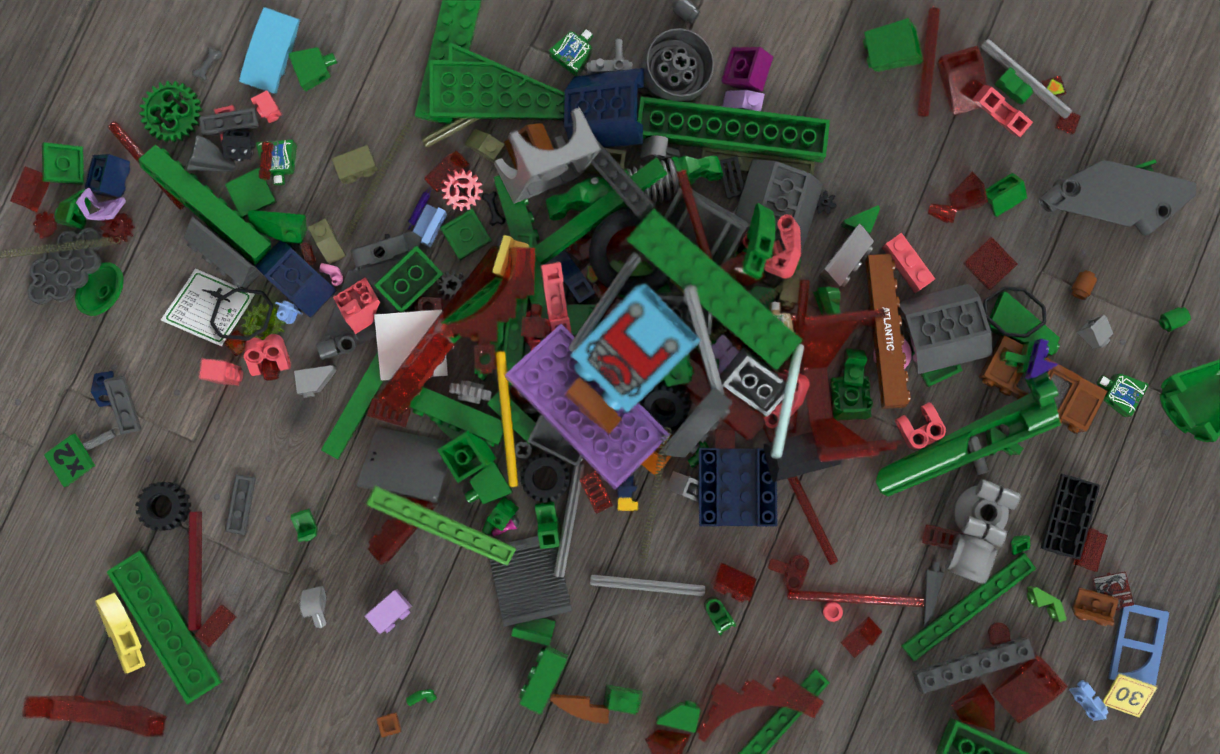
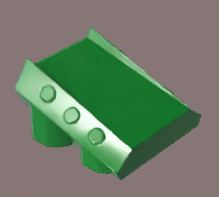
[813,287,841,330]
[831,376,873,421]

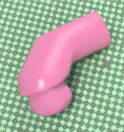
[319,263,343,286]

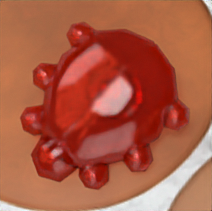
[33,211,58,239]

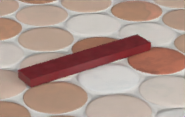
[188,512,202,630]

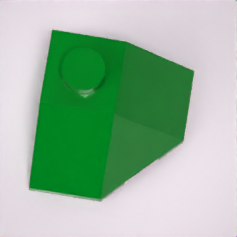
[54,189,91,230]

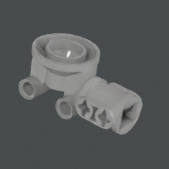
[946,479,1020,583]

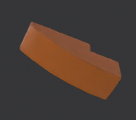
[564,377,622,434]
[550,694,609,724]

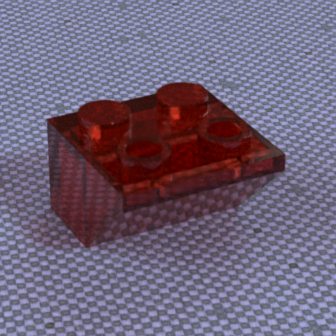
[710,562,757,603]

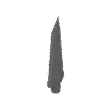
[924,561,944,627]

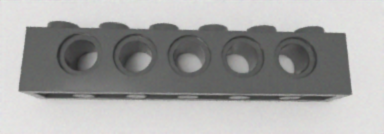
[912,637,1035,694]

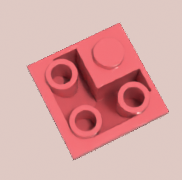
[333,277,380,334]

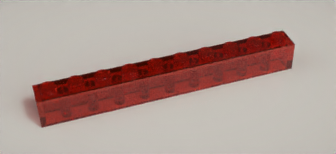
[377,245,504,414]

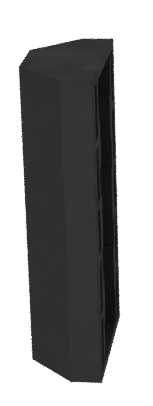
[763,427,844,482]
[1040,474,1100,560]

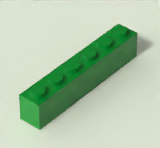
[391,378,504,447]

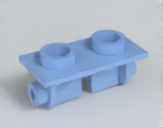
[275,301,303,324]
[1069,680,1108,721]

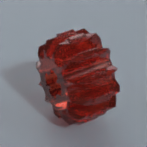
[100,212,135,244]

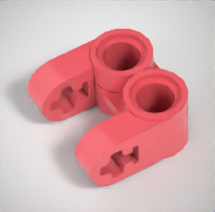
[244,334,291,376]
[895,402,946,450]

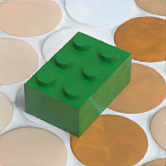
[374,245,443,313]
[518,646,568,715]

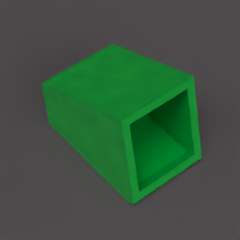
[863,18,924,72]

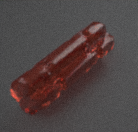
[259,142,273,180]

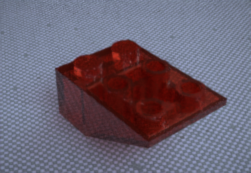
[937,46,987,116]
[992,655,1068,723]

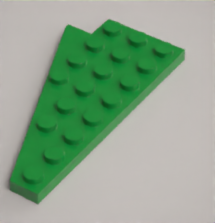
[429,43,565,120]

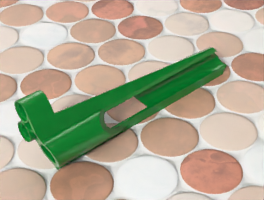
[876,371,1061,497]

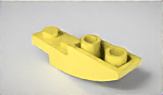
[95,593,145,674]

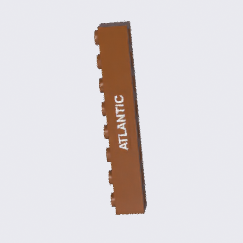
[865,254,911,409]

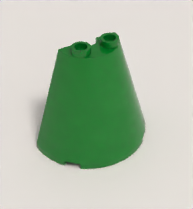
[1160,359,1220,442]

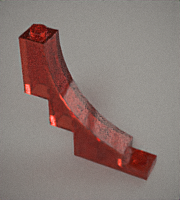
[22,696,167,737]

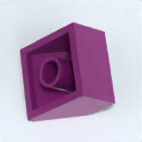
[721,47,773,92]

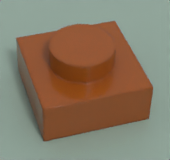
[377,712,402,738]

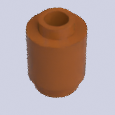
[1071,270,1097,300]

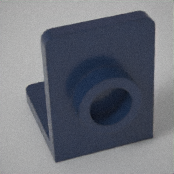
[91,371,114,407]

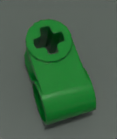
[704,597,737,636]

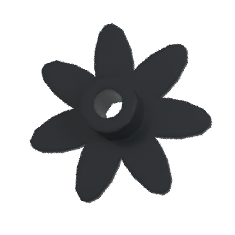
[817,190,837,214]

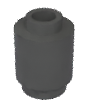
[672,0,701,24]

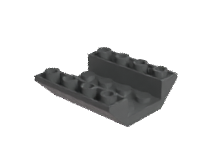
[735,159,823,255]
[897,284,992,375]

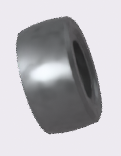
[640,28,714,102]

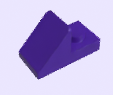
[1025,339,1058,379]

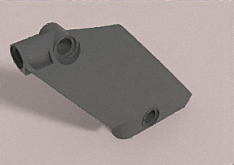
[1038,160,1197,236]
[317,231,422,360]

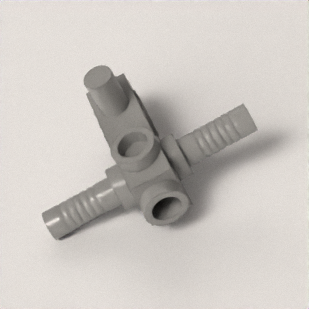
[587,39,632,74]

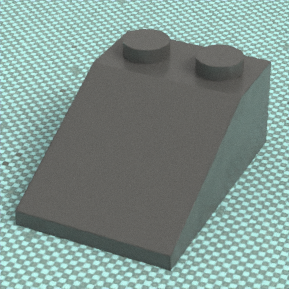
[719,347,786,417]

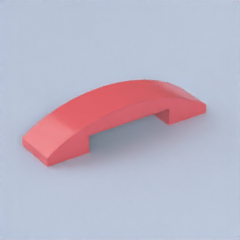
[541,262,572,334]

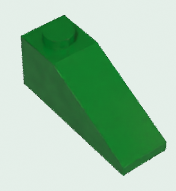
[248,210,307,244]

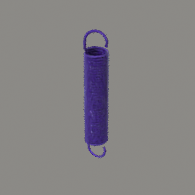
[408,187,431,230]

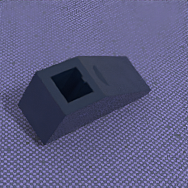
[550,250,596,305]

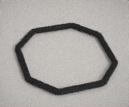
[983,286,1046,338]
[210,288,274,341]

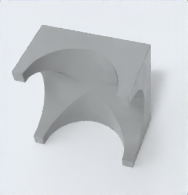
[494,108,601,204]

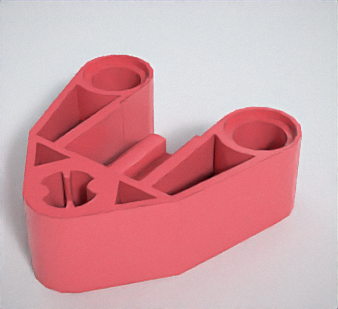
[743,214,801,279]
[763,370,810,428]

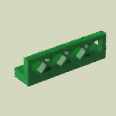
[439,277,509,343]

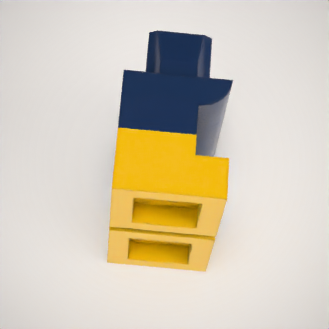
[618,476,638,511]

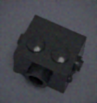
[221,130,255,161]

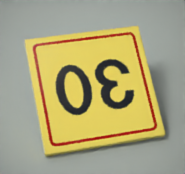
[1102,674,1157,717]

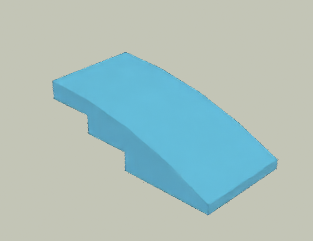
[239,7,300,94]

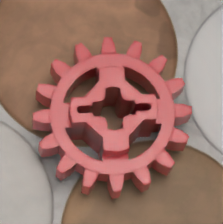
[441,169,483,211]

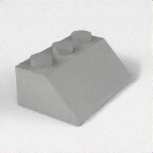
[819,224,874,288]

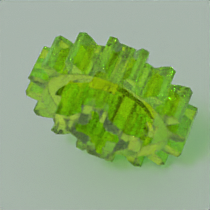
[241,303,285,340]

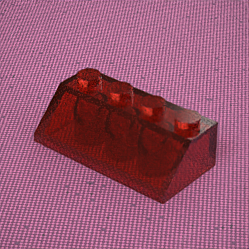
[368,497,438,565]

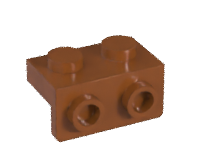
[1072,587,1119,626]

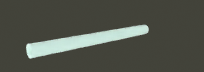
[771,344,804,458]

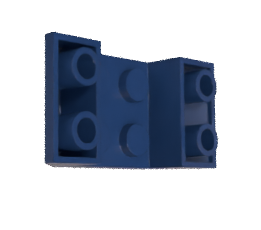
[256,241,337,318]

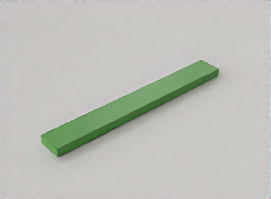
[366,485,516,566]

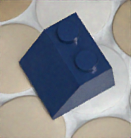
[84,154,130,198]

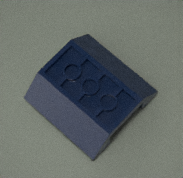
[564,68,644,148]
[699,448,777,527]

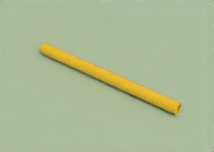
[495,351,518,487]

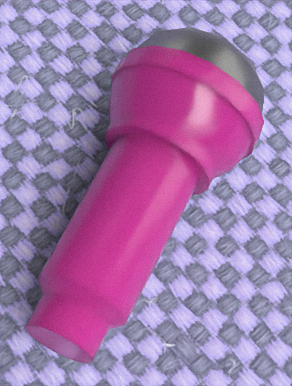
[492,516,520,537]

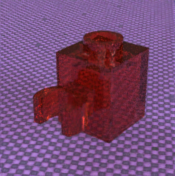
[521,304,551,339]

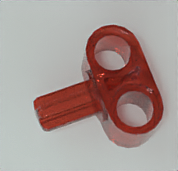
[768,554,809,591]

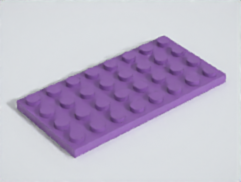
[505,324,670,489]

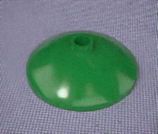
[75,262,124,316]

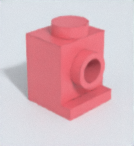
[251,90,282,123]

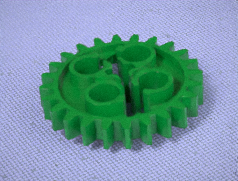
[139,81,203,143]

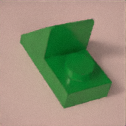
[843,348,867,387]
[985,427,1024,456]

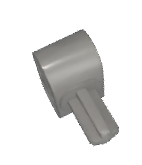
[640,136,680,162]
[300,586,326,628]

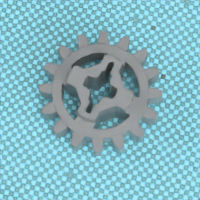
[449,380,492,404]

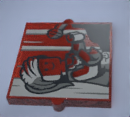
[1093,571,1134,610]

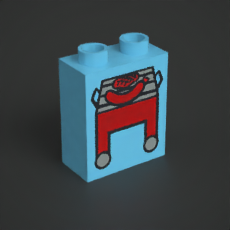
[571,283,701,412]

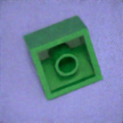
[437,431,496,483]

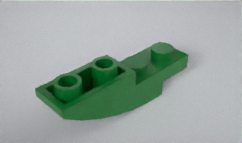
[741,203,775,279]

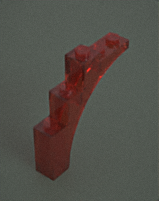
[434,247,535,345]
[697,674,824,742]

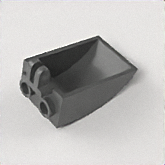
[527,414,584,466]

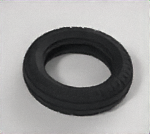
[589,208,670,296]

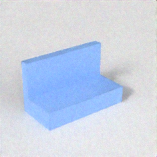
[413,204,447,248]

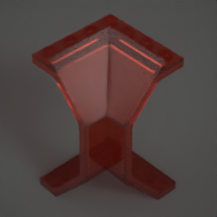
[802,309,903,462]

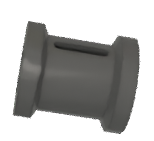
[515,442,533,459]

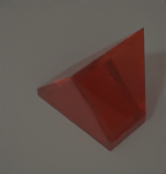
[949,171,988,212]
[951,684,995,731]
[645,730,691,754]

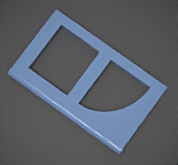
[1108,603,1169,686]

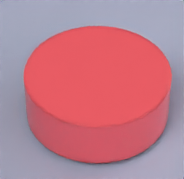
[822,602,843,622]

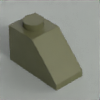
[464,129,506,164]
[308,219,346,265]

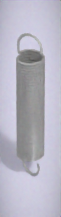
[83,427,120,451]

